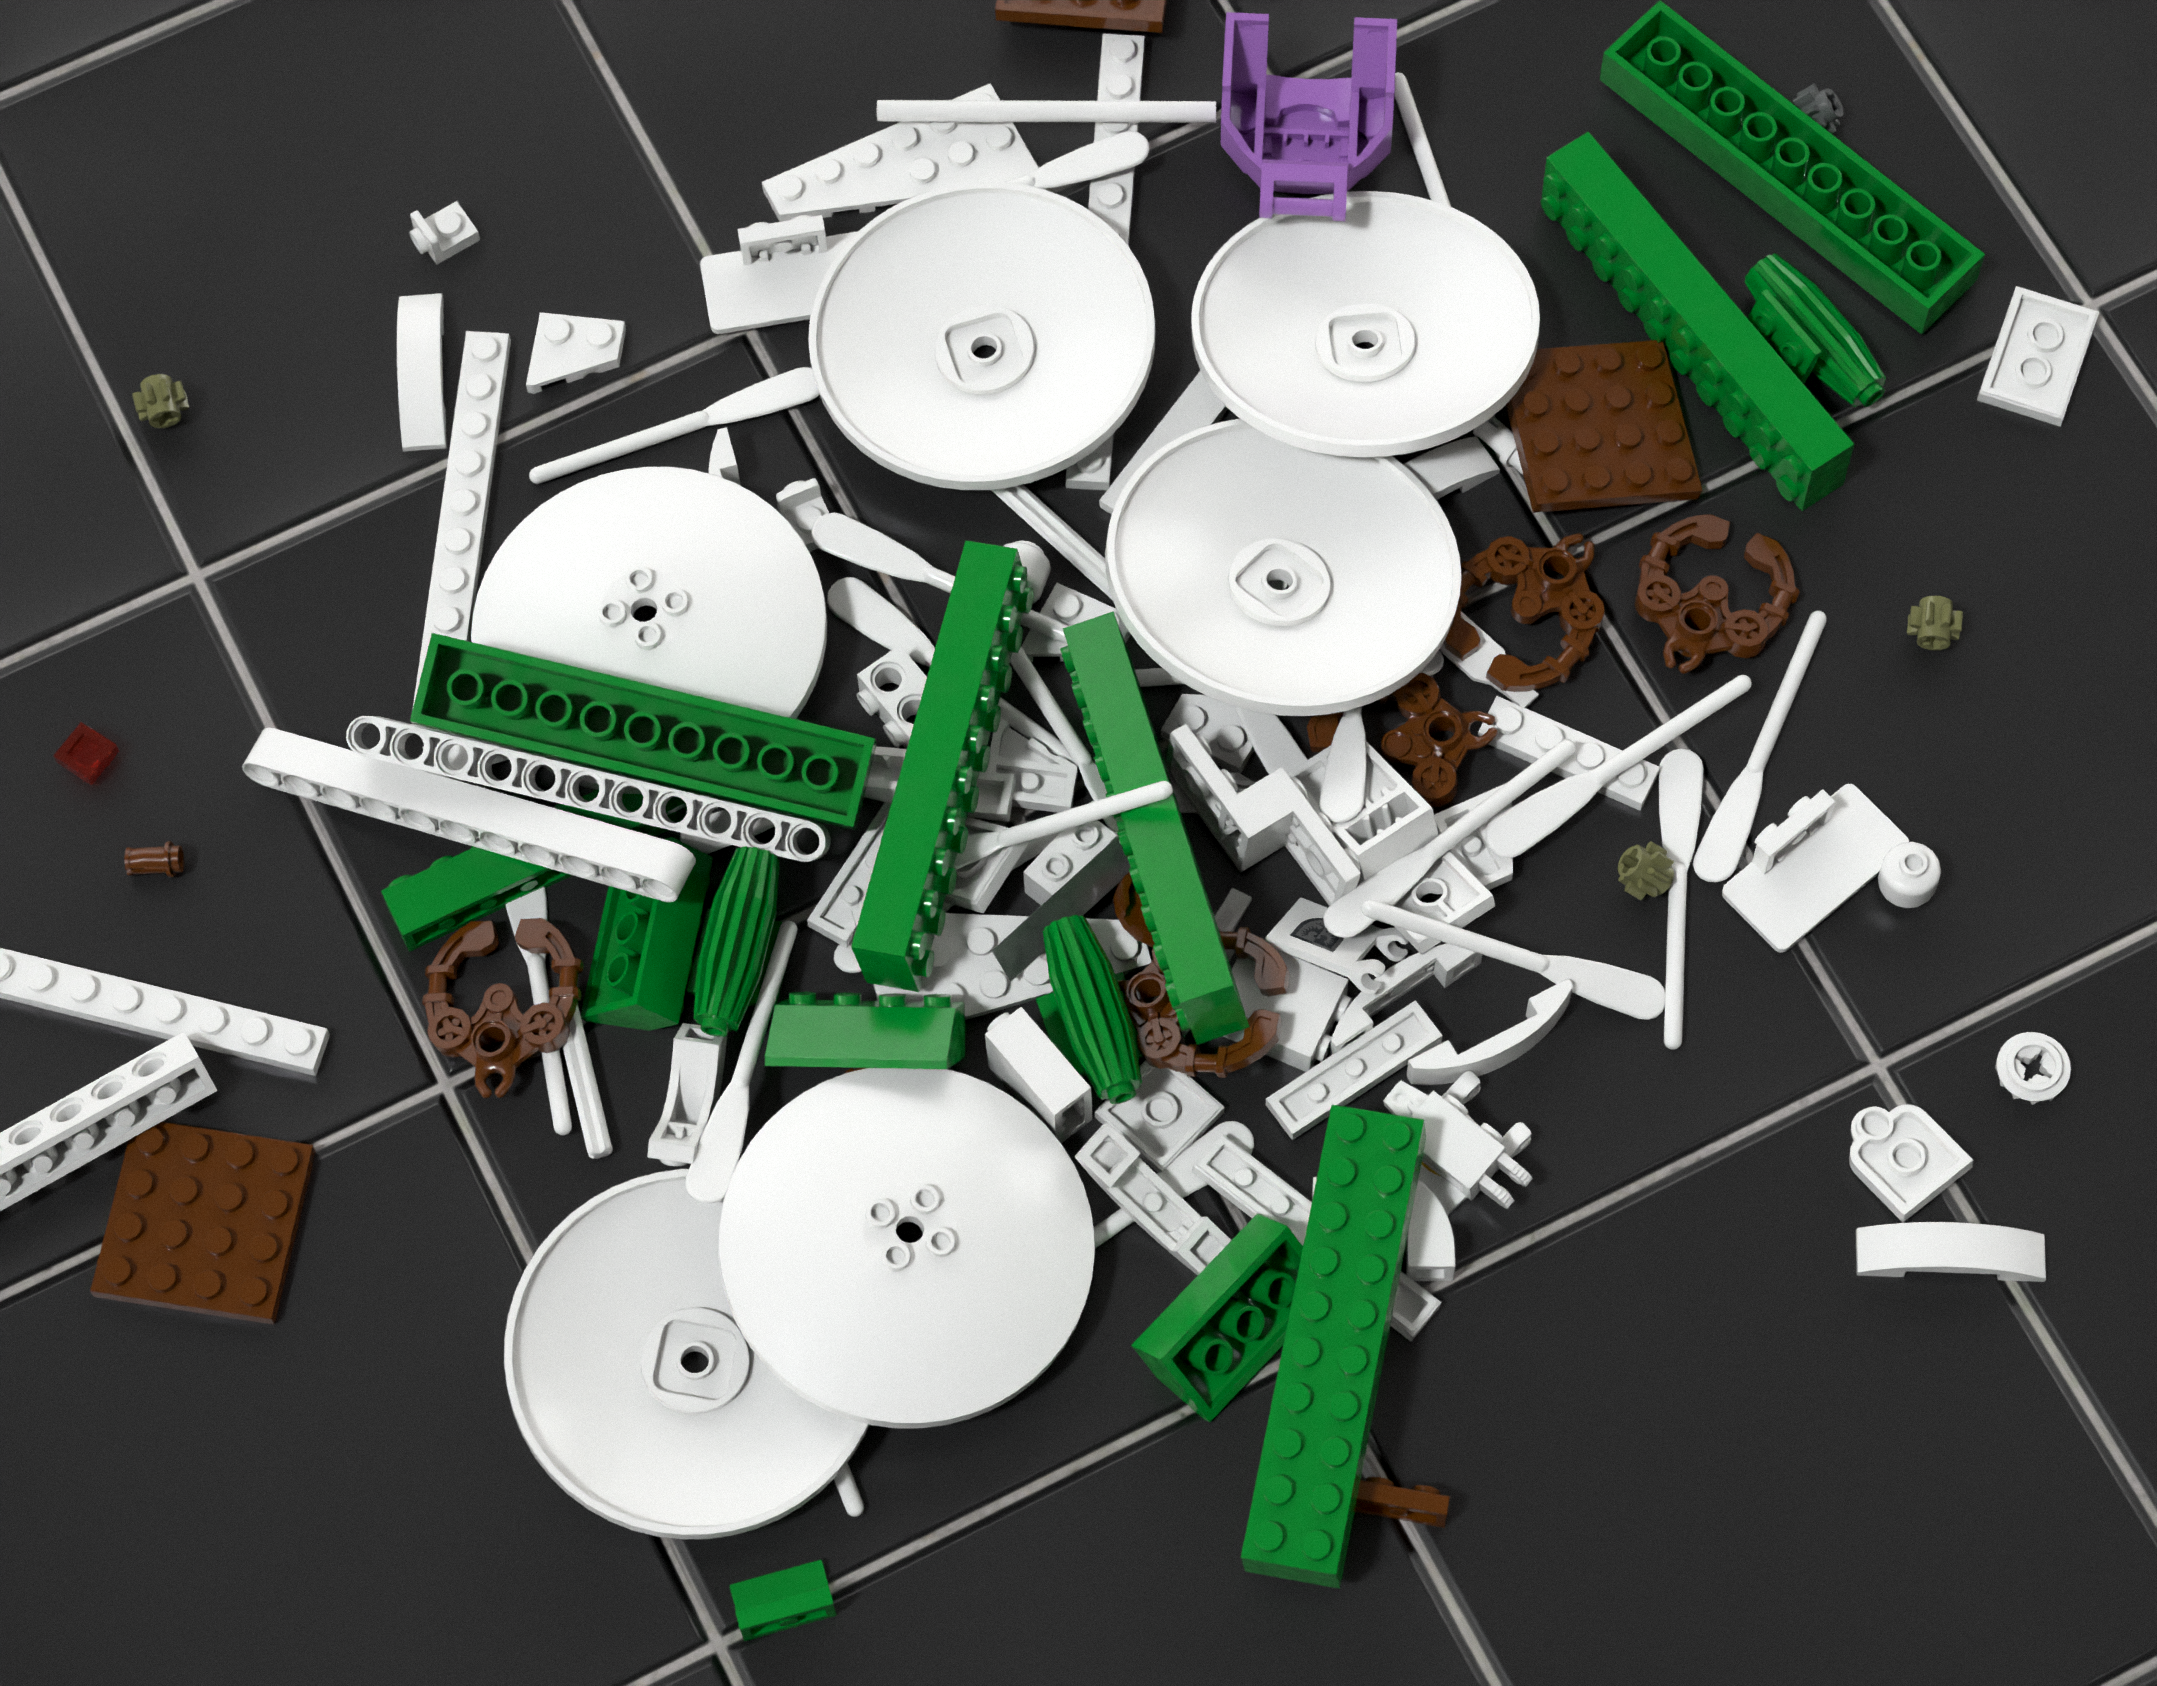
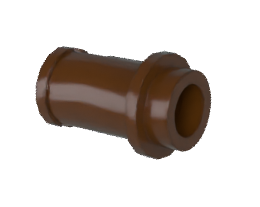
[124,841,184,877]

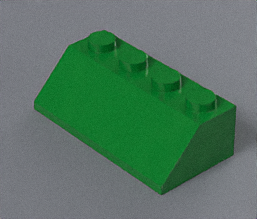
[580,837,713,1031]
[765,992,965,1069]
[1131,1213,1303,1422]

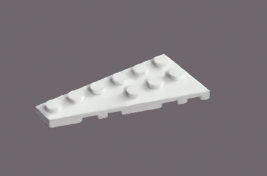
[762,83,1038,222]
[852,910,1152,1020]

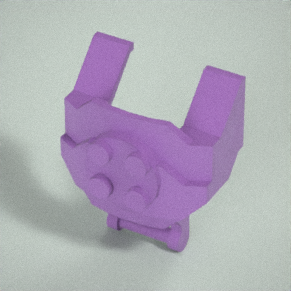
[1221,12,1397,221]

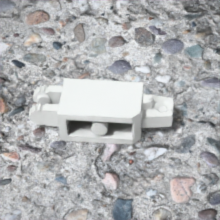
[1384,1080,1533,1209]

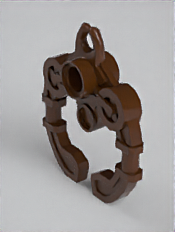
[1635,514,1800,674]
[1443,533,1605,692]
[1307,673,1498,807]
[422,918,584,1098]
[1118,927,1290,1078]

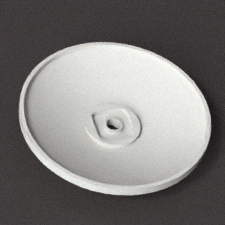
[808,182,1156,490]
[1191,191,1540,457]
[1105,419,1461,716]
[471,467,827,794]
[719,1068,1095,1428]
[504,1169,869,1539]

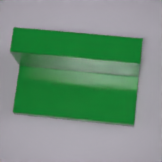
[729,1559,837,1641]

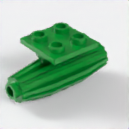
[1744,253,1886,407]
[687,846,787,1037]
[1036,915,1143,1104]

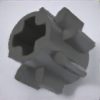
[1793,84,1843,134]

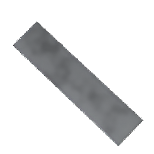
[992,838,1131,981]

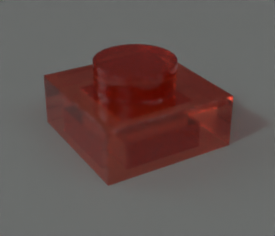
[53,722,119,785]

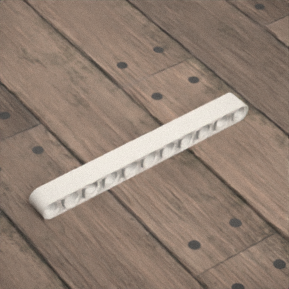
[346,716,831,862]
[242,728,696,902]

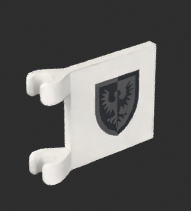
[1265,897,1409,995]

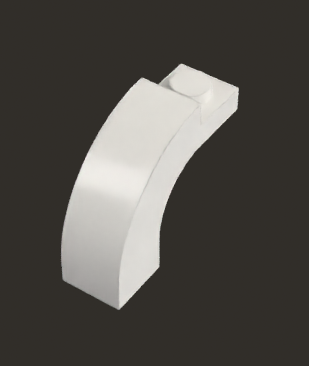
[647,1023,727,1166]
[1312,1177,1455,1281]

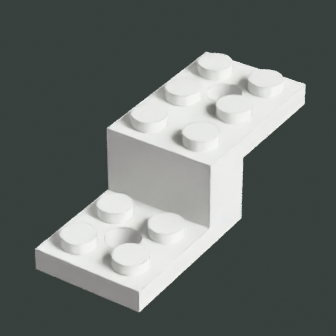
[1165,724,1361,906]
[1287,741,1495,955]

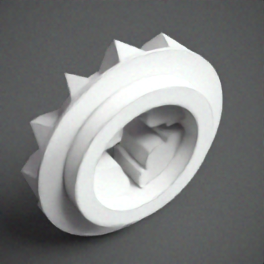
[1995,1032,2071,1105]

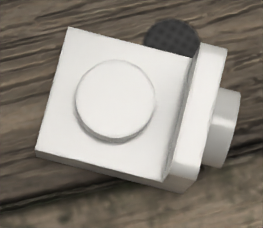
[409,201,480,265]
[776,478,829,552]

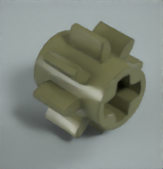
[132,374,189,428]
[1907,596,1963,650]
[1618,841,1674,900]

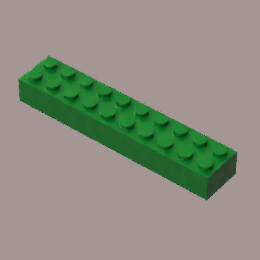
[1600,0,1985,335]
[1541,132,1854,511]
[851,540,1034,992]
[1060,611,1250,1045]
[410,633,877,830]
[1241,1105,1426,1589]

